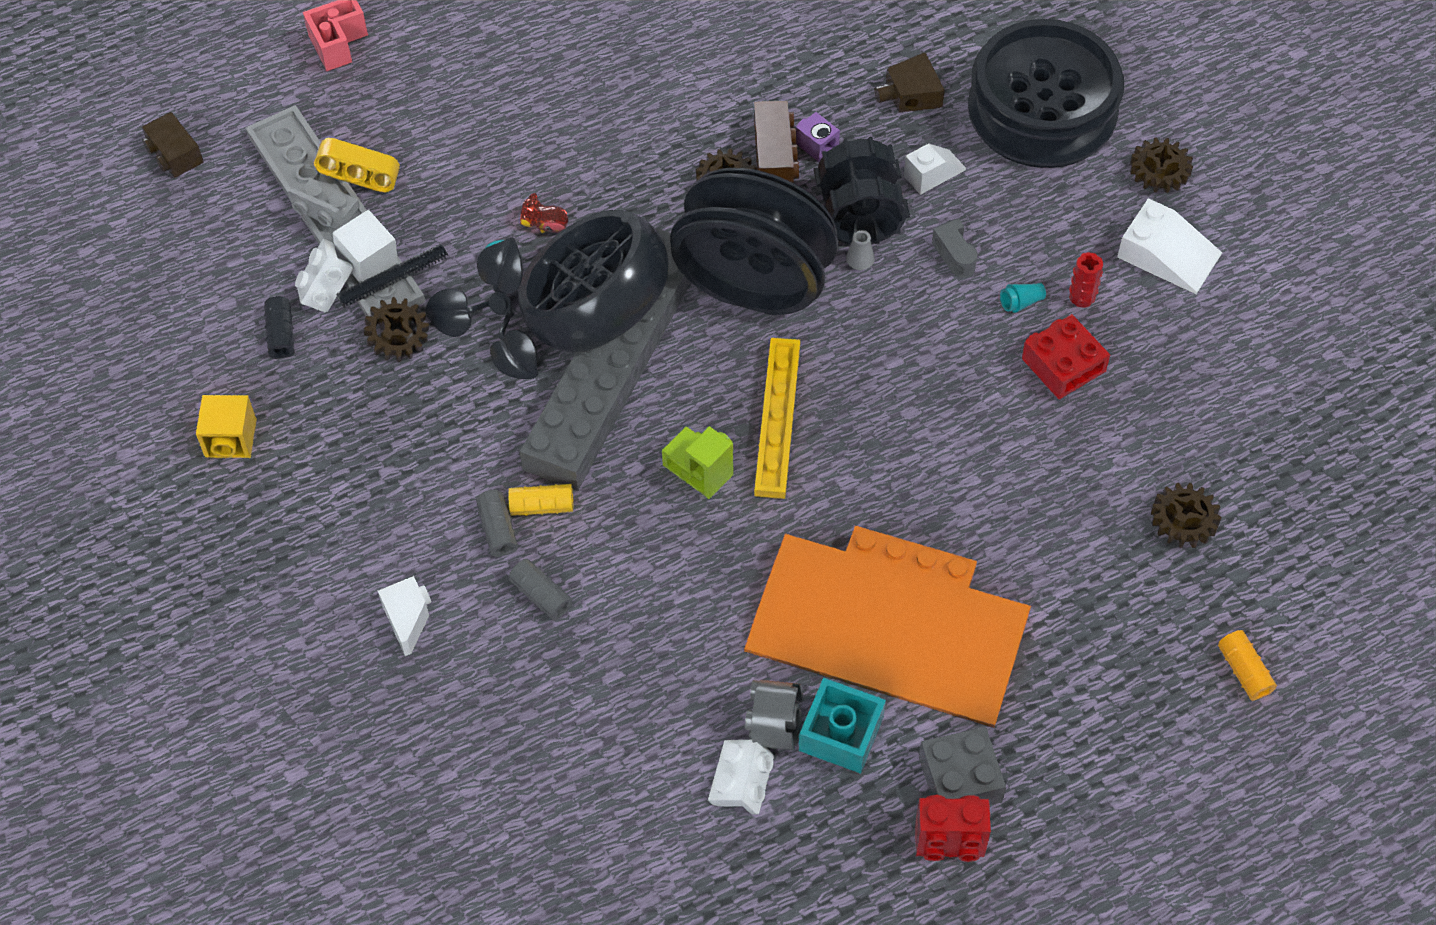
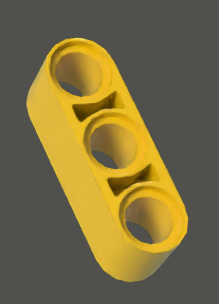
[314,138,400,193]

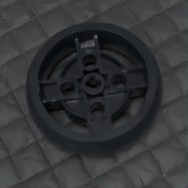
[518,210,669,352]

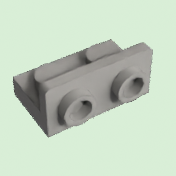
[288,178,360,229]

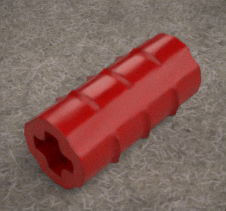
[1069,252,1103,308]

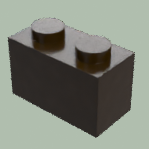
[142,112,204,178]

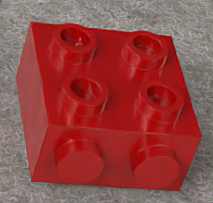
[1022,314,1110,400]
[915,795,991,862]

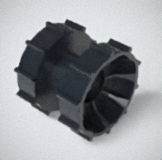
[813,137,910,245]

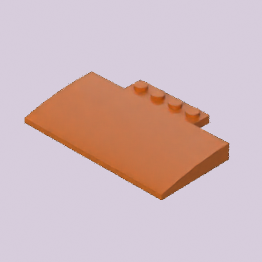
[744,526,1031,728]

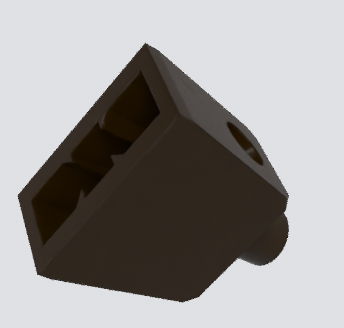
[874,52,945,113]

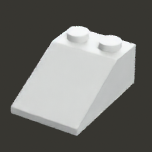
[1117,198,1222,294]

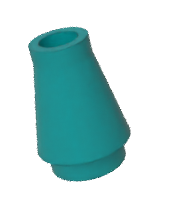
[1000,283,1046,313]

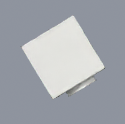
[333,210,398,283]

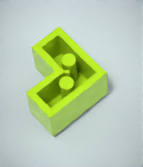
[662,426,733,499]

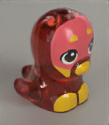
[520,193,568,233]

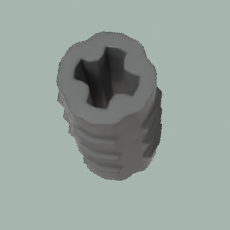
[476,490,518,557]
[509,559,572,621]

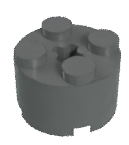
[745,680,803,750]

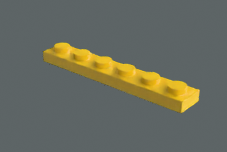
[754,338,800,499]

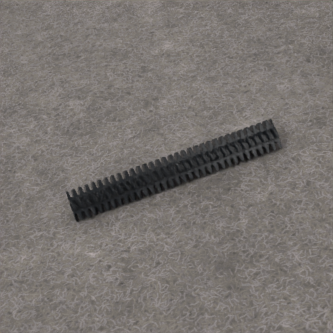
[336,244,449,308]

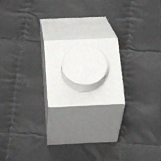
[904,144,966,195]
[378,576,431,656]

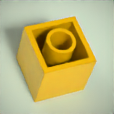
[196,395,257,458]

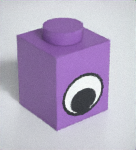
[796,112,840,162]

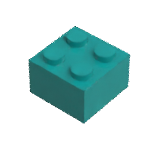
[799,678,886,774]

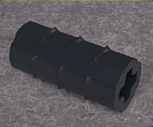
[264,296,295,359]

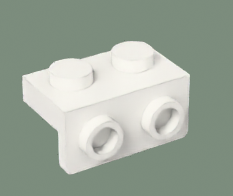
[295,239,353,312]
[708,740,774,814]

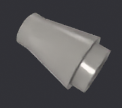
[846,230,875,270]

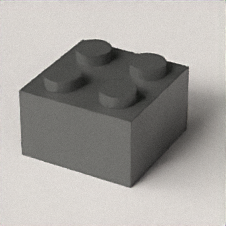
[919,727,1006,806]

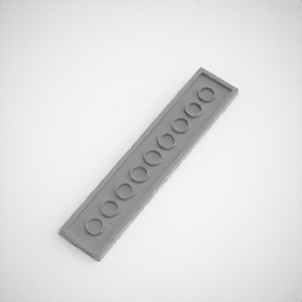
[245,105,425,325]

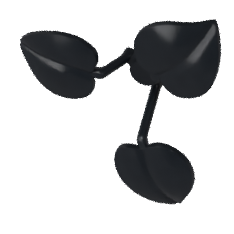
[425,237,539,379]

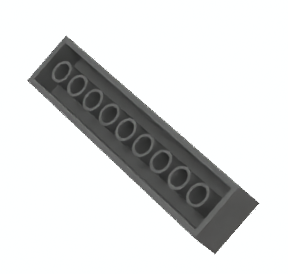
[520,227,691,491]

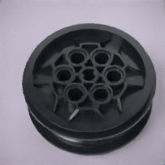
[968,19,1124,168]
[670,168,838,315]

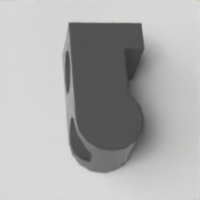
[932,218,978,278]

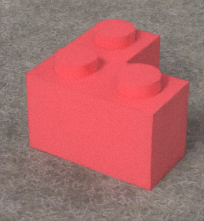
[303,0,368,71]

